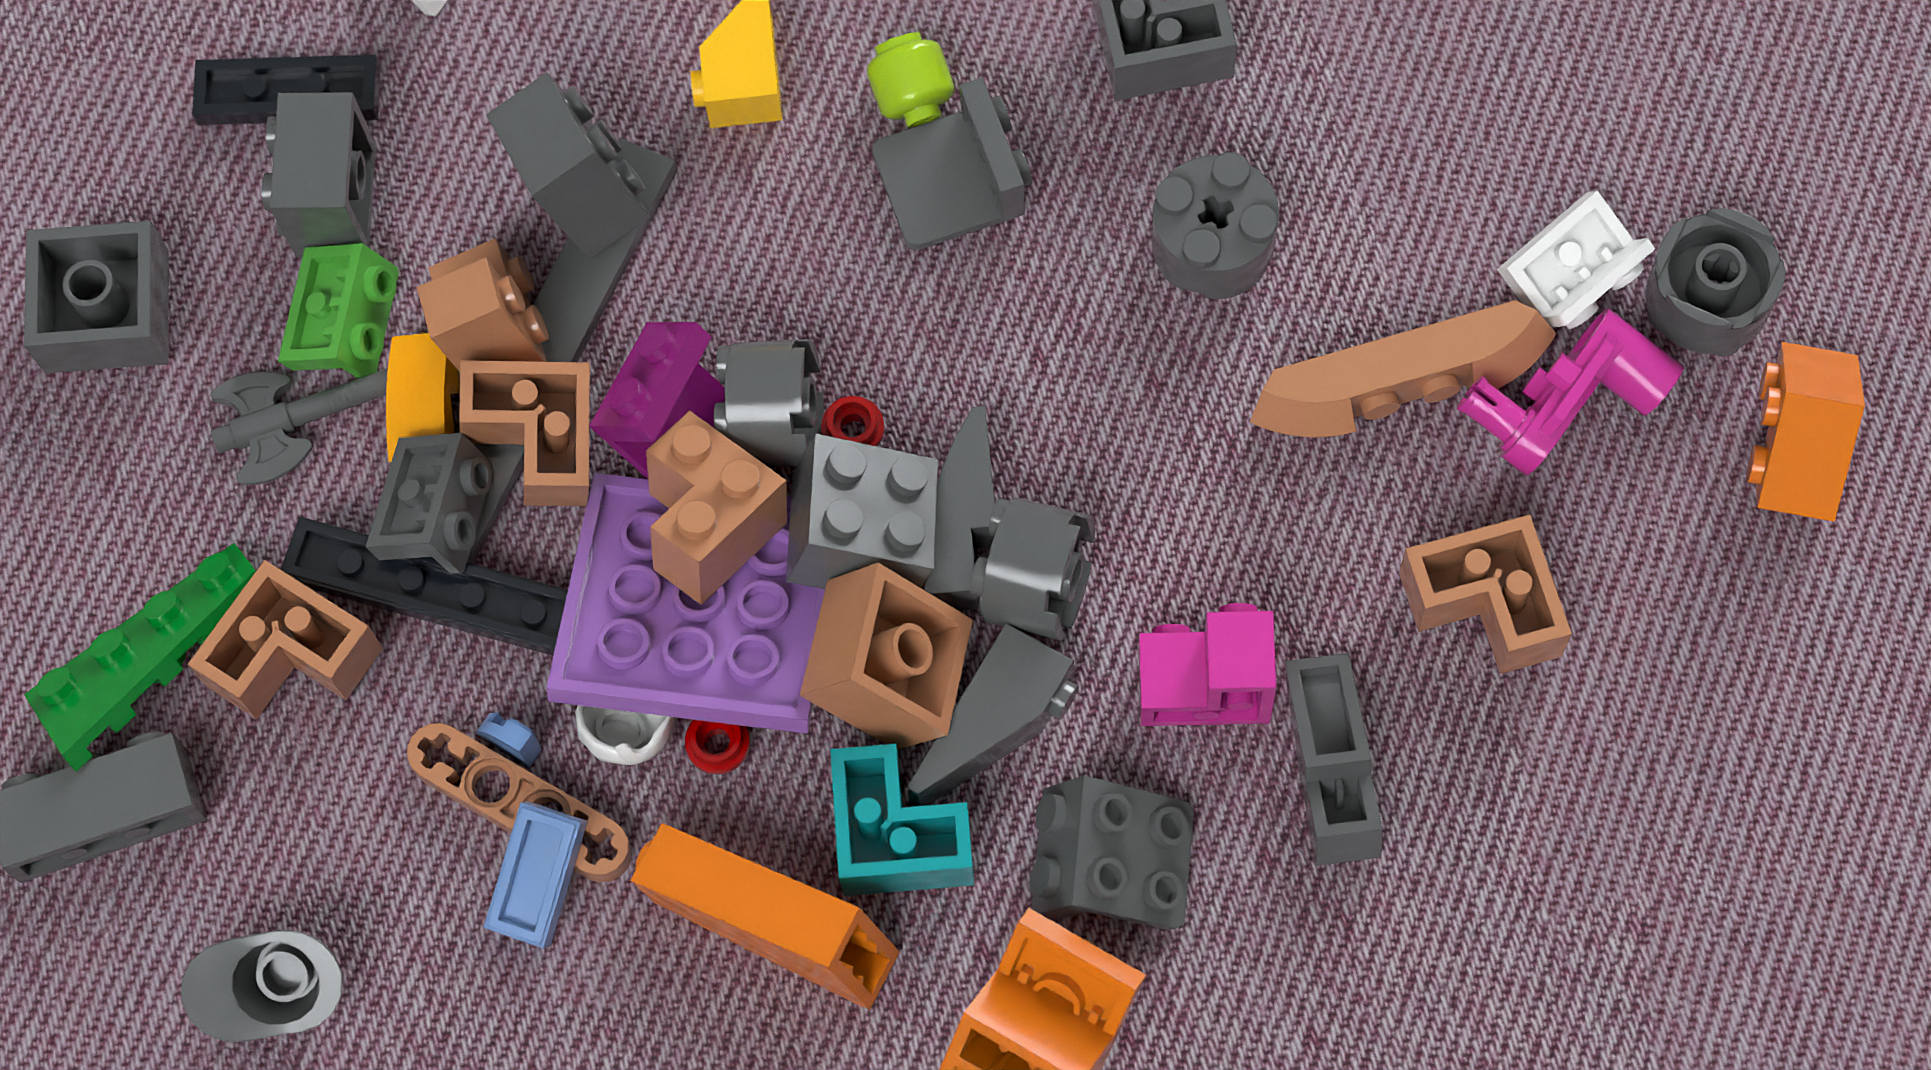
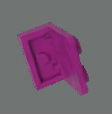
[589,322,725,479]

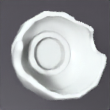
[575,705,676,765]

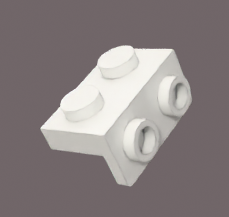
[1497,191,1655,329]

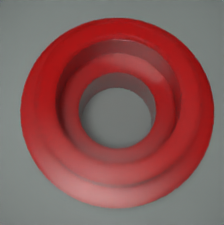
[821,396,885,447]
[685,720,750,775]

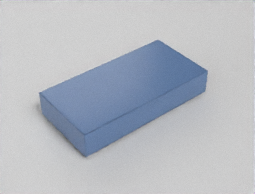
[483,801,588,948]

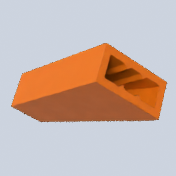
[630,823,900,1010]

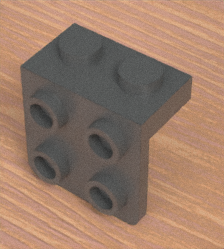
[872,77,1032,250]
[1029,776,1194,930]

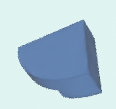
[476,712,542,768]

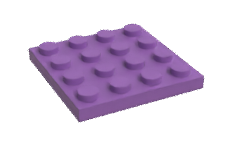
[546,473,825,734]

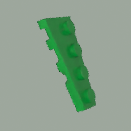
[24,543,256,772]

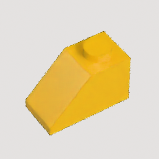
[690,0,783,128]

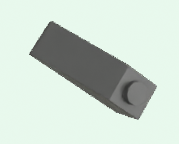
[907,623,1079,807]

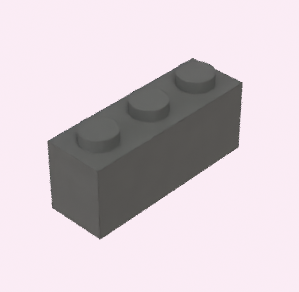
[0,732,207,883]

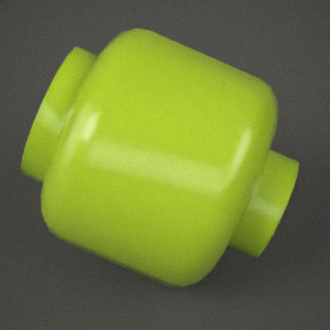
[866,32,955,128]

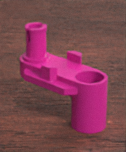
[1456,308,1684,476]

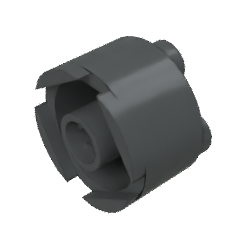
[1152,152,1279,300]
[1646,208,1785,357]
[714,339,824,468]
[970,497,1095,641]

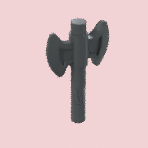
[210,368,388,485]

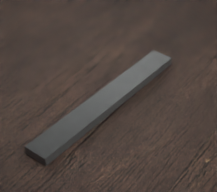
[467,138,677,564]

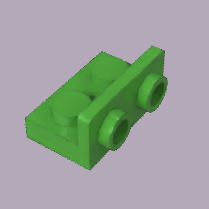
[278,243,399,378]

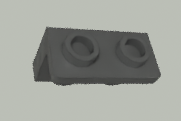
[366,433,493,574]

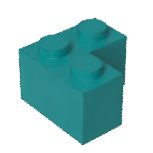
[830,744,975,896]

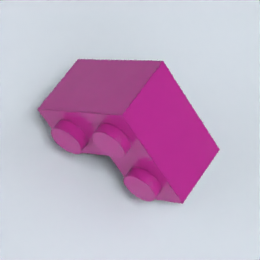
[1139,603,1276,726]

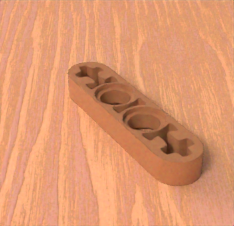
[407,723,632,882]

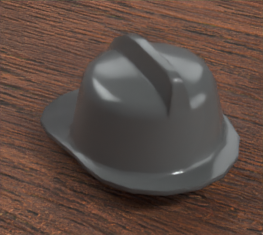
[181,930,342,1042]

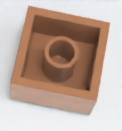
[800,563,973,750]

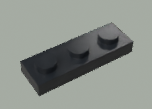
[192,54,381,125]

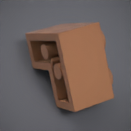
[417,238,549,372]
[459,360,590,506]
[646,411,787,605]
[1399,515,1572,674]
[187,560,383,719]

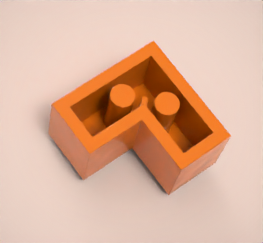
[1746,342,1865,522]

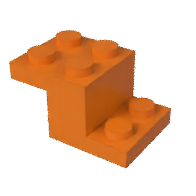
[939,908,1146,1070]

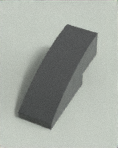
[925,406,995,611]
[1285,653,1383,866]

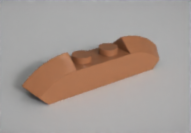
[1250,300,1556,437]

